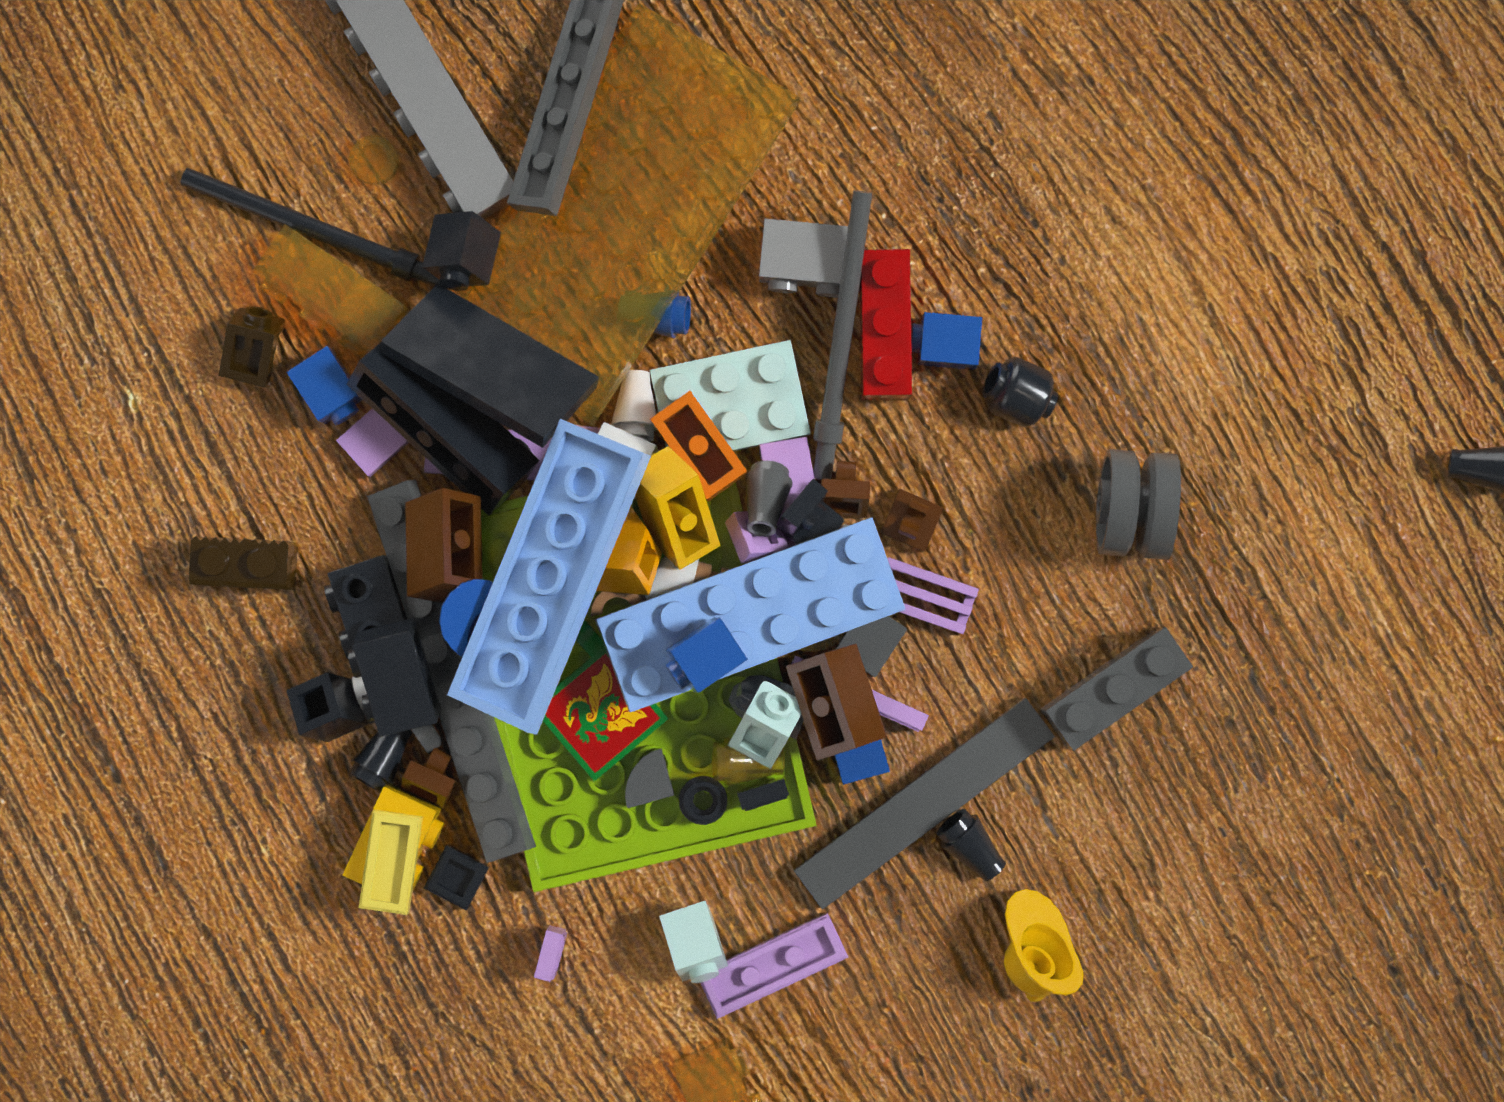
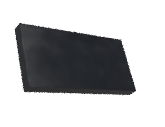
[380,284,599,448]

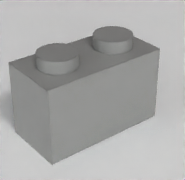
[759,219,848,298]

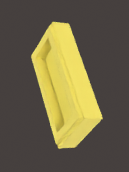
[358,809,423,915]

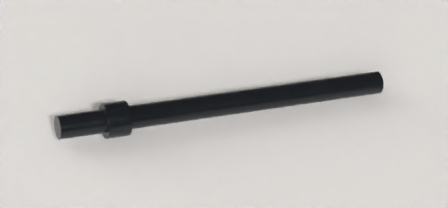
[181,167,440,287]

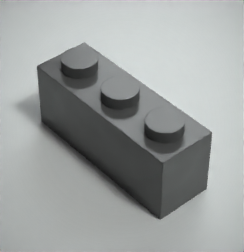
[1040,627,1193,751]

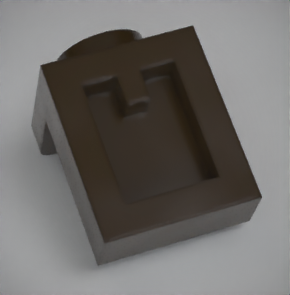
[219,306,285,388]

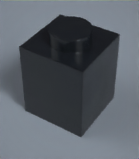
[422,211,501,291]
[286,672,368,742]

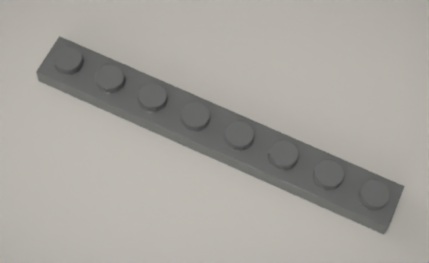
[367,480,536,863]

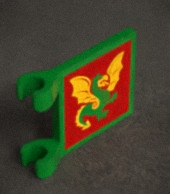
[543,620,669,782]

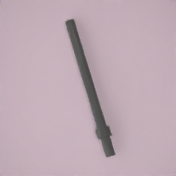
[813,190,873,480]

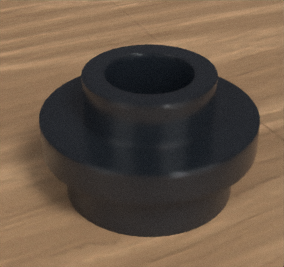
[679,776,728,825]

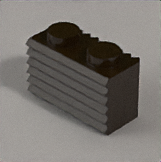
[189,536,298,590]

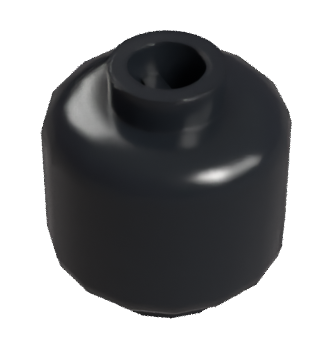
[982,357,1058,427]

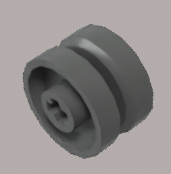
[1096,449,1181,560]

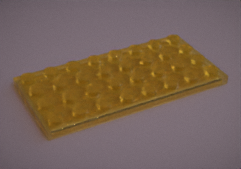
[454,3,800,426]

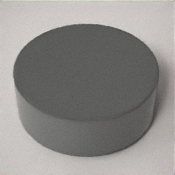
[411,724,443,754]

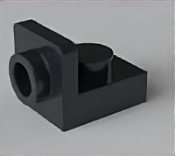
[777,479,844,544]

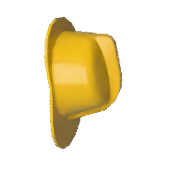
[1004,889,1083,1002]

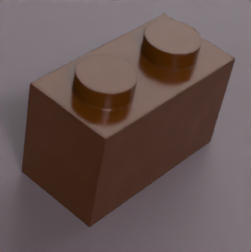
[405,488,483,603]
[786,644,887,760]

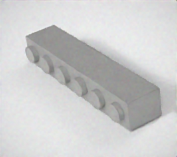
[325,0,514,219]

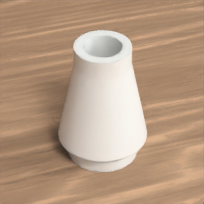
[611,370,657,442]

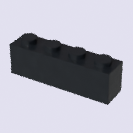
[346,343,540,516]

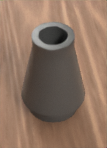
[745,460,793,537]

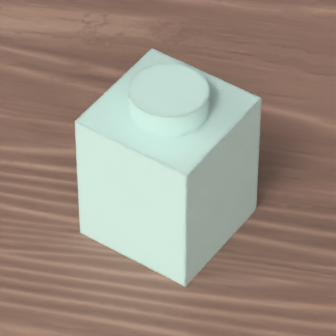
[659,901,728,983]

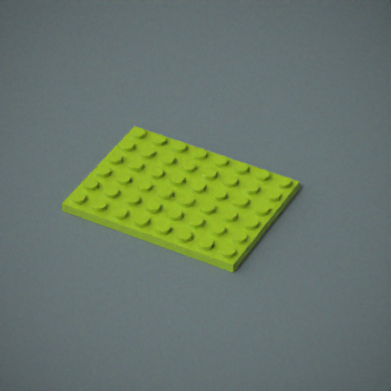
[481,483,817,892]

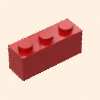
[860,249,912,400]

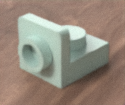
[728,681,801,769]

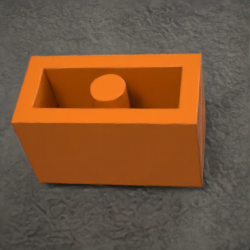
[650,391,747,502]

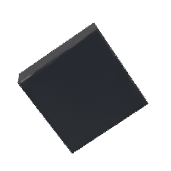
[737,776,789,811]
[424,844,490,910]

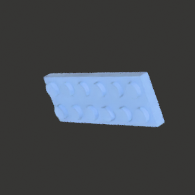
[447,419,651,734]
[595,517,906,712]

